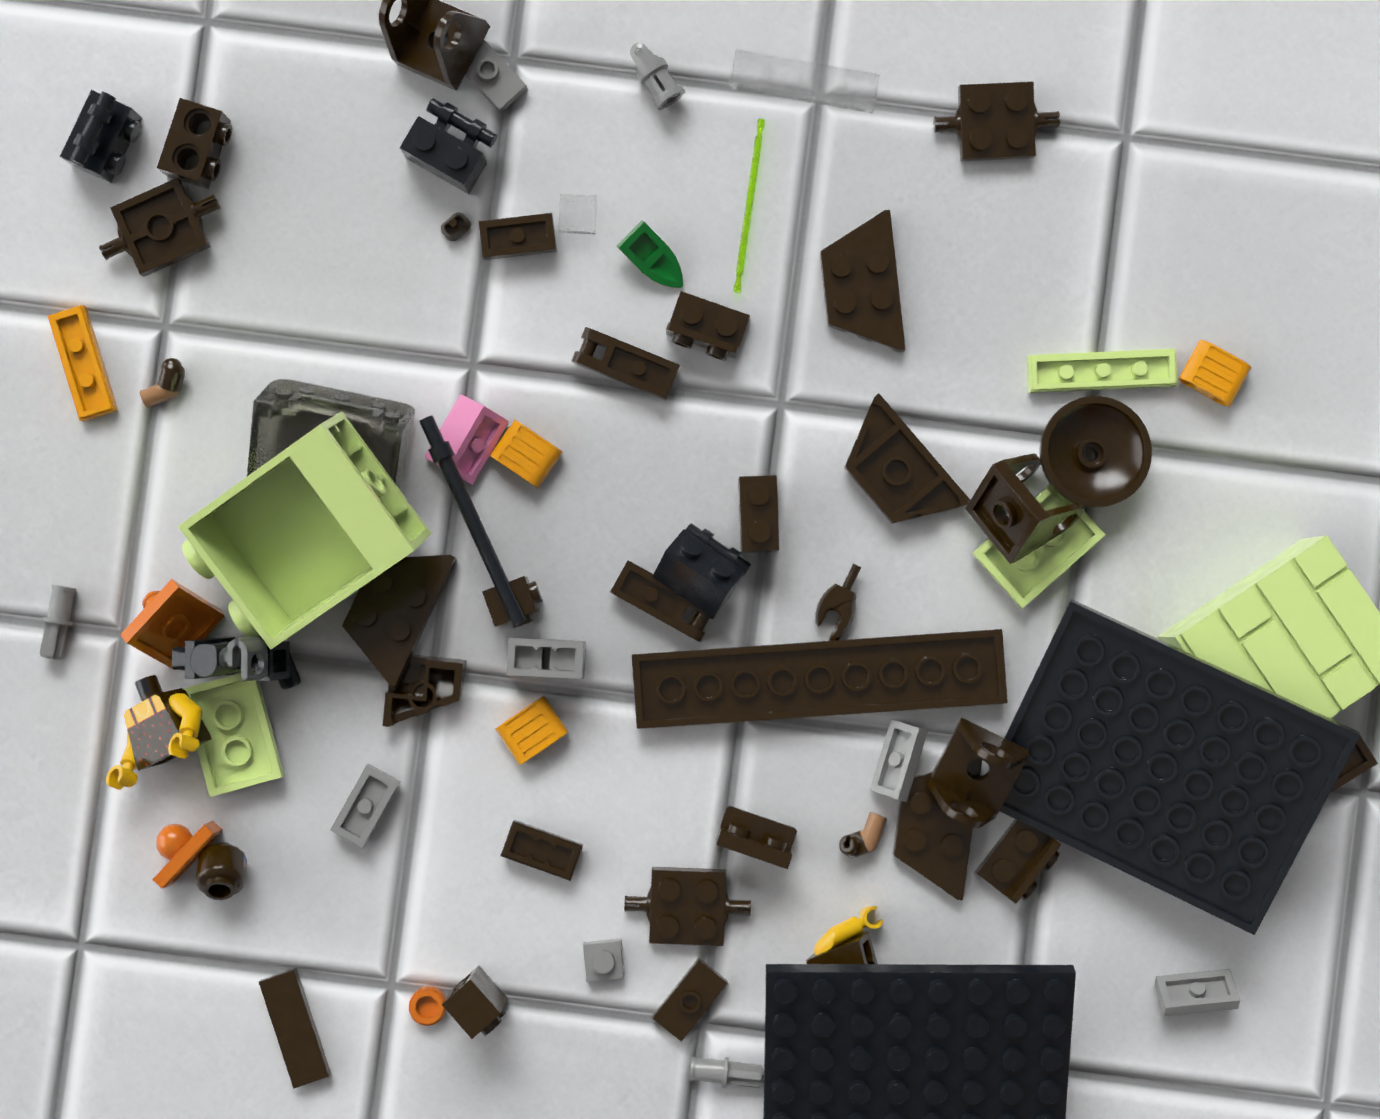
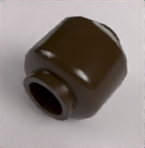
[196,843,247,900]

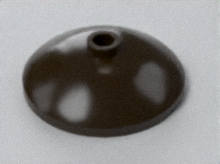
[1039,396,1152,508]

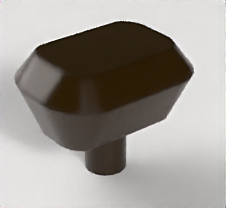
[441,212,471,241]

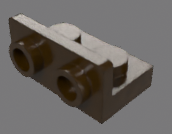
[666,291,750,361]
[716,806,797,869]
[975,819,1061,904]

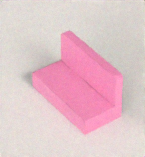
[425,395,509,485]

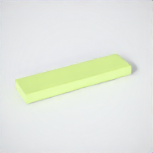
[1027,349,1178,393]

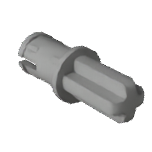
[40,585,77,660]
[689,1056,764,1088]

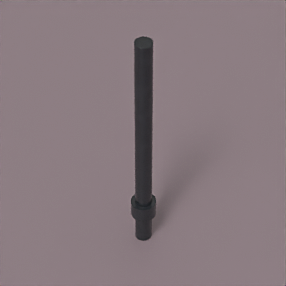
[419,415,526,626]

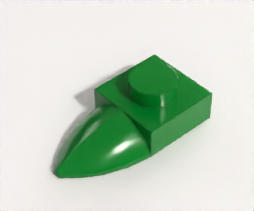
[616,220,683,288]

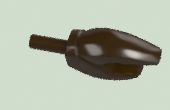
[815,563,862,641]

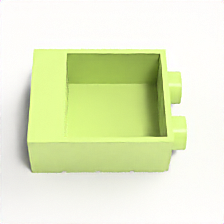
[178,411,432,650]
[1157,535,1380,718]

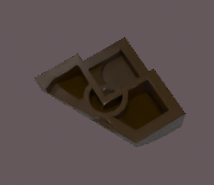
[382,655,467,727]

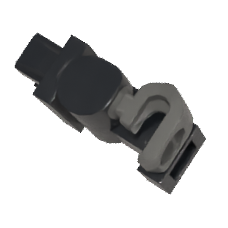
[172,636,290,682]

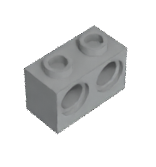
[506,637,586,679]

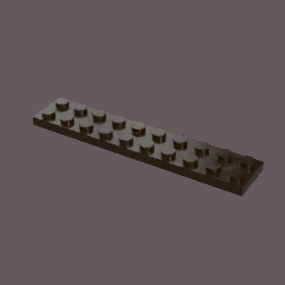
[632,629,1008,729]

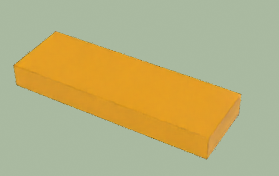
[48,305,118,422]

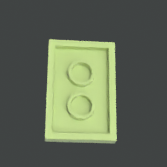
[971,484,1105,609]
[184,670,285,797]

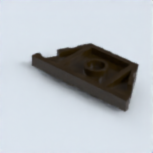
[820,210,905,352]
[844,393,970,524]
[342,555,457,688]
[892,759,982,900]

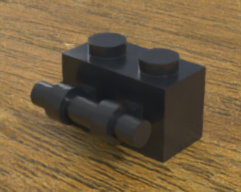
[60,90,142,183]
[400,98,498,194]
[652,523,752,618]

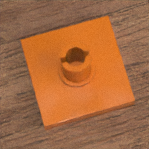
[120,579,225,669]

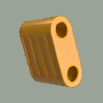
[1178,340,1252,407]
[490,419,563,488]
[495,696,568,765]

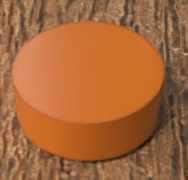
[409,986,446,1026]

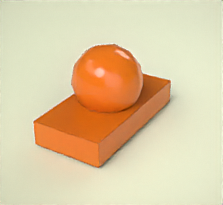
[152,821,222,889]

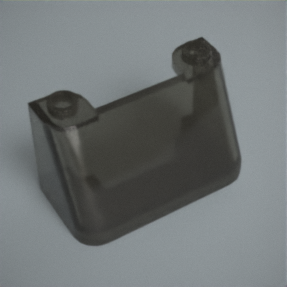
[247,379,415,490]

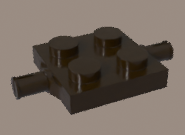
[933,82,1060,161]
[99,178,221,277]
[624,867,751,946]

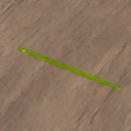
[733,119,765,293]

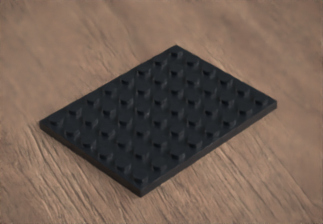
[1000,599,1361,935]
[763,964,1076,1119]

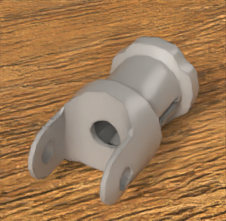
[630,43,685,110]

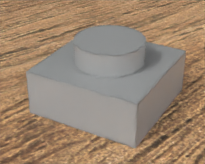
[583,939,624,982]

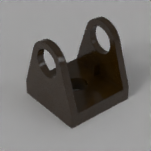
[379,0,491,91]
[965,453,1083,564]
[927,717,1029,828]

